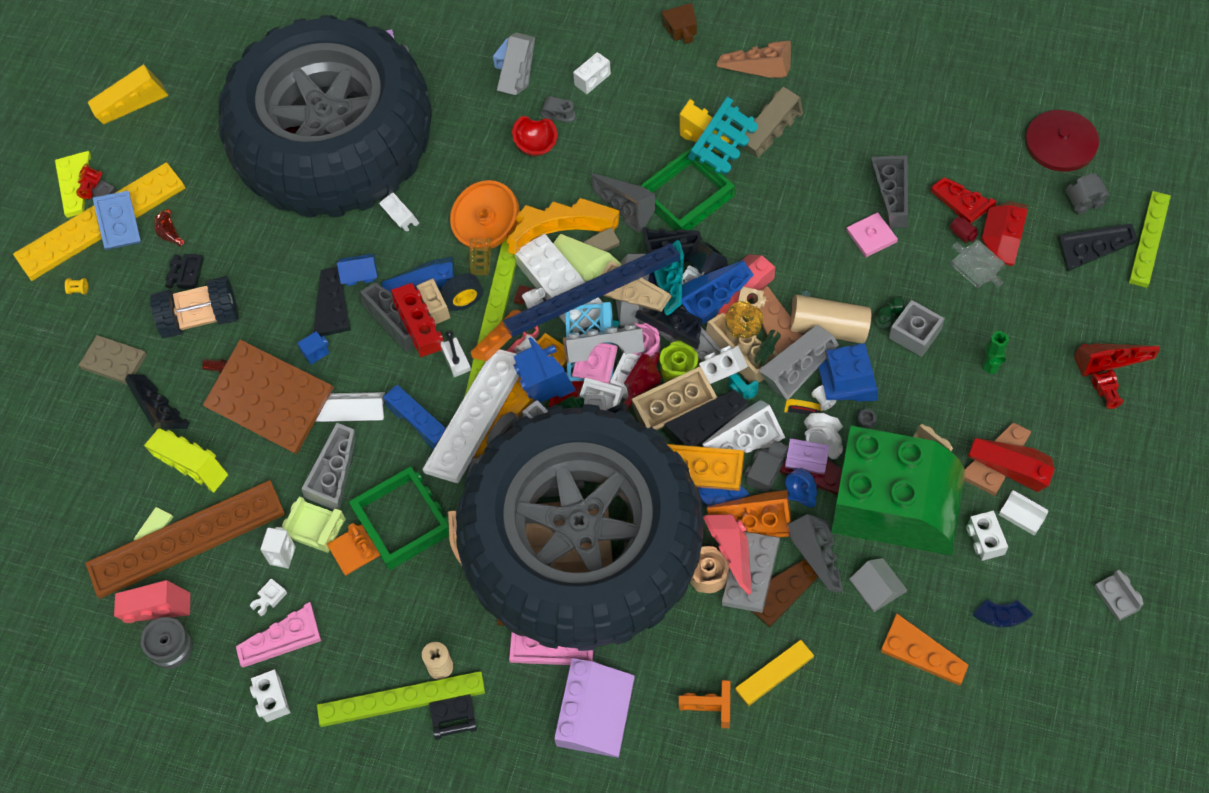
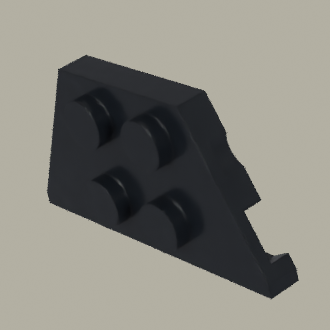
[635,307,702,349]

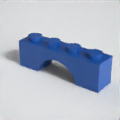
[383,385,446,450]

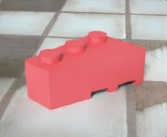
[114,580,190,623]

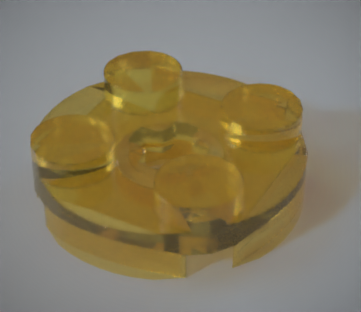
[725,301,764,338]

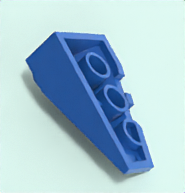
[382,257,455,293]

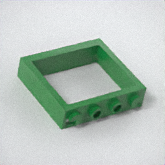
[640,148,735,231]
[349,466,449,571]

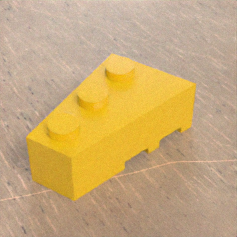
[680,99,733,154]

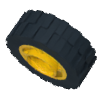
[440,273,484,311]

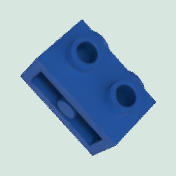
[337,253,378,286]

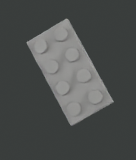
[722,532,780,613]

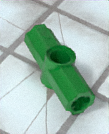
[982,331,1009,374]

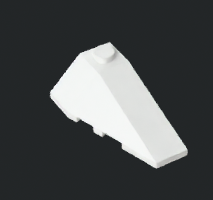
[702,400,785,453]

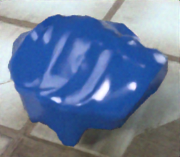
[785,468,817,507]

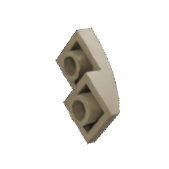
[583,228,620,251]

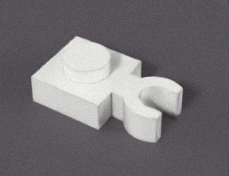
[250,579,287,616]

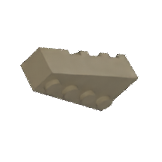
[742,87,803,158]

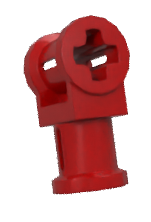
[76,163,102,199]
[1091,369,1124,409]

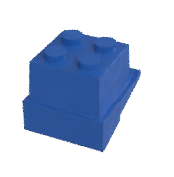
[513,337,576,402]
[818,343,878,401]

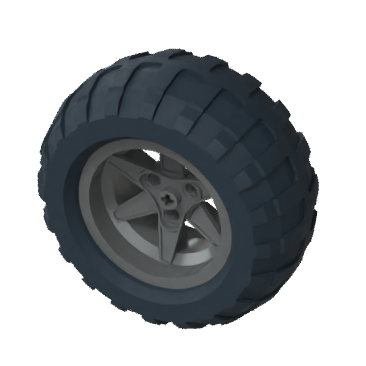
[219,15,432,217]
[456,404,703,651]

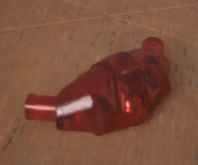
[154,209,185,247]

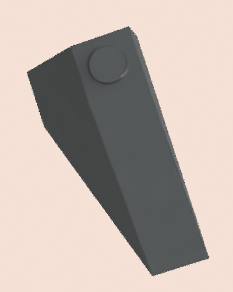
[592,174,655,233]
[788,514,843,593]

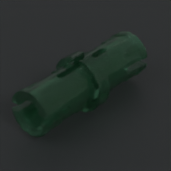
[754,330,781,366]

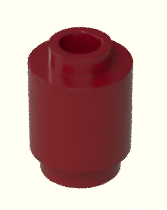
[950,217,978,243]

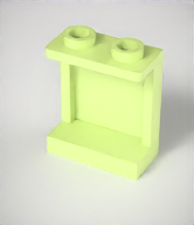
[282,496,345,553]

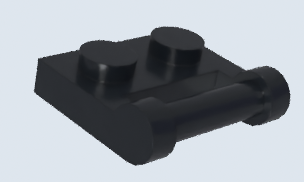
[429,694,477,740]

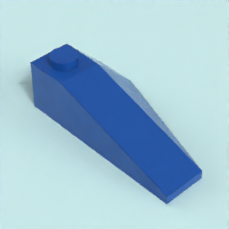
[682,260,754,324]

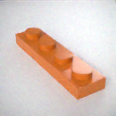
[471,310,522,361]

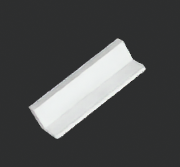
[315,392,385,422]

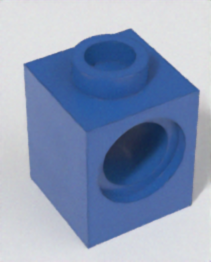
[297,331,329,365]

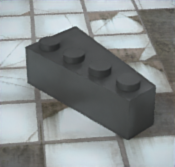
[871,155,908,228]
[360,283,435,352]

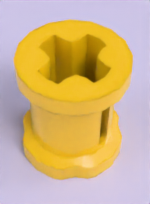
[65,278,89,295]

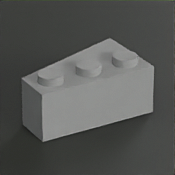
[497,32,535,95]

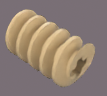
[422,642,453,680]

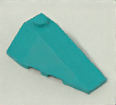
[654,240,684,316]

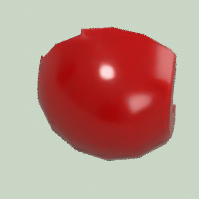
[512,116,558,157]

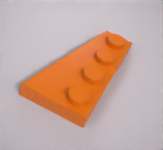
[881,614,968,686]

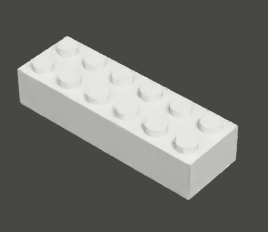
[515,234,603,333]

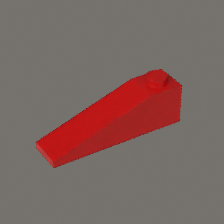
[1074,343,1160,377]
[968,438,1055,492]

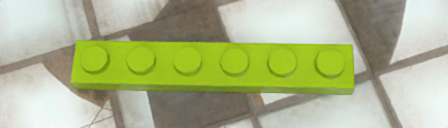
[1129,191,1171,288]

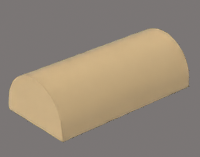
[790,294,871,344]
[632,366,717,430]

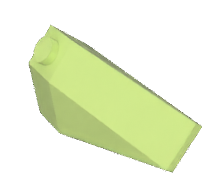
[553,234,622,282]

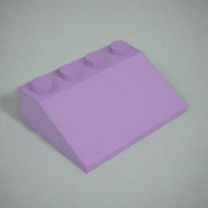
[554,658,635,758]

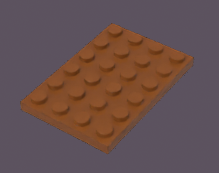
[203,340,334,454]

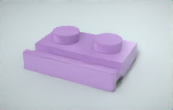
[785,439,829,475]

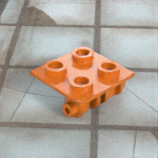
[327,523,380,576]

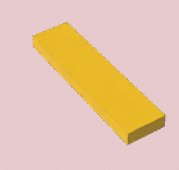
[735,640,814,706]

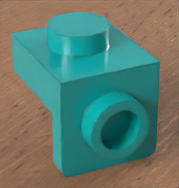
[728,373,759,400]

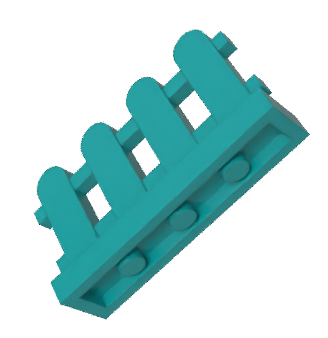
[687,97,758,174]

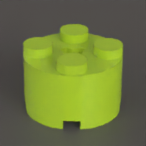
[660,341,698,382]

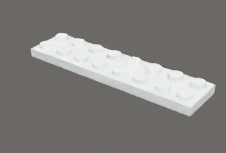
[423,349,519,483]

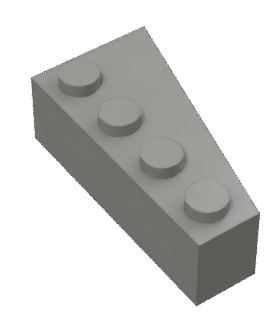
[302,423,356,510]

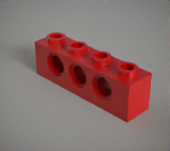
[391,283,443,358]

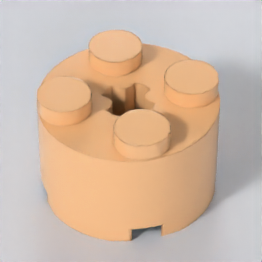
[690,546,729,593]

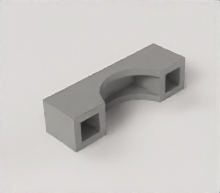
[563,324,645,363]

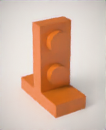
[679,680,730,728]

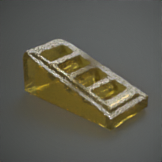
[469,237,491,275]

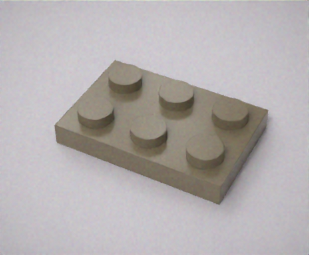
[79,335,147,385]

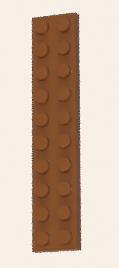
[85,480,286,599]

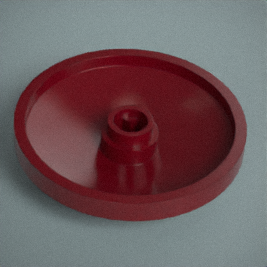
[1025,110,1099,172]

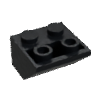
[687,239,728,275]

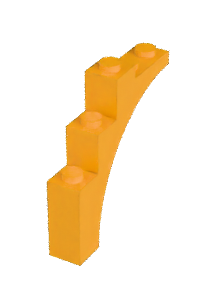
[507,198,620,255]

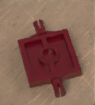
[624,352,662,408]

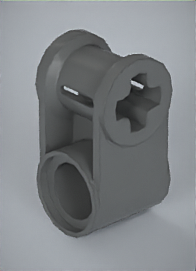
[541,96,576,123]

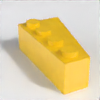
[88,64,168,124]

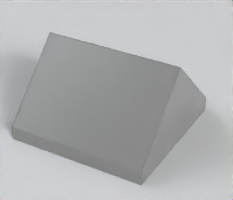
[849,558,907,612]

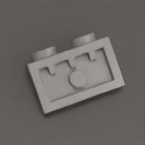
[1094,569,1144,622]

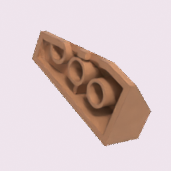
[717,41,791,78]

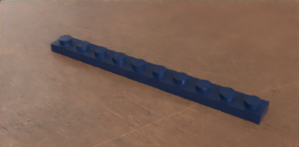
[503,243,680,338]

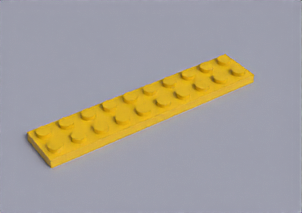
[13,162,185,281]

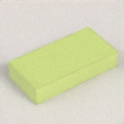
[134,507,173,541]

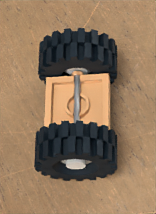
[150,276,239,339]

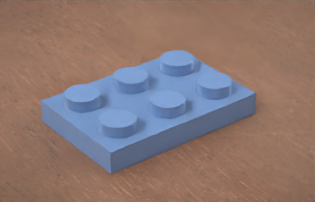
[93,191,141,250]

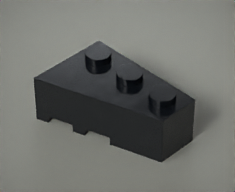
[642,227,702,263]

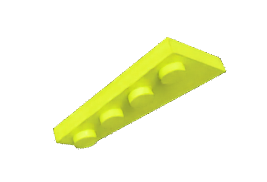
[55,151,91,218]

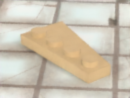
[601,260,671,312]

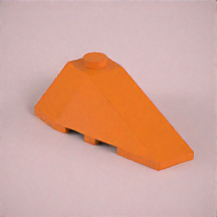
[707,490,791,538]

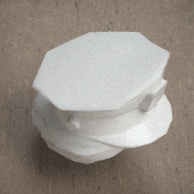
[804,413,843,459]

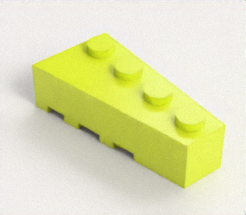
[144,429,228,493]

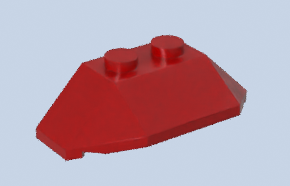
[982,201,1028,266]

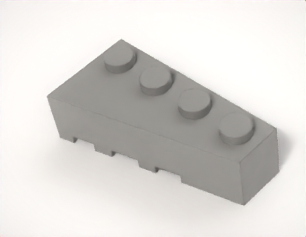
[759,325,839,400]

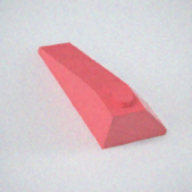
[716,254,775,316]
[703,515,752,595]

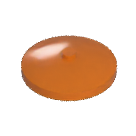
[450,180,520,250]

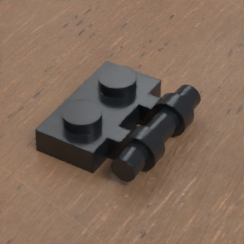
[165,254,204,289]

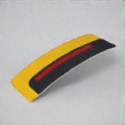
[784,399,822,416]

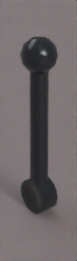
[446,331,460,365]

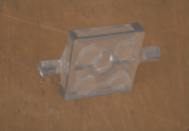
[951,240,1005,288]

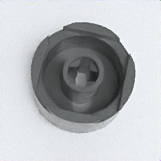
[1065,173,1110,215]

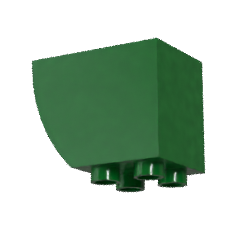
[831,426,965,556]

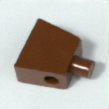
[661,3,697,44]

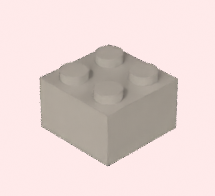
[889,300,945,357]

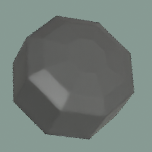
[857,409,877,429]

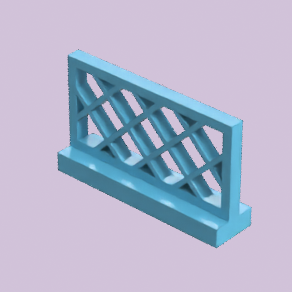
[566,302,614,382]

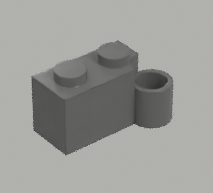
[745,440,789,493]

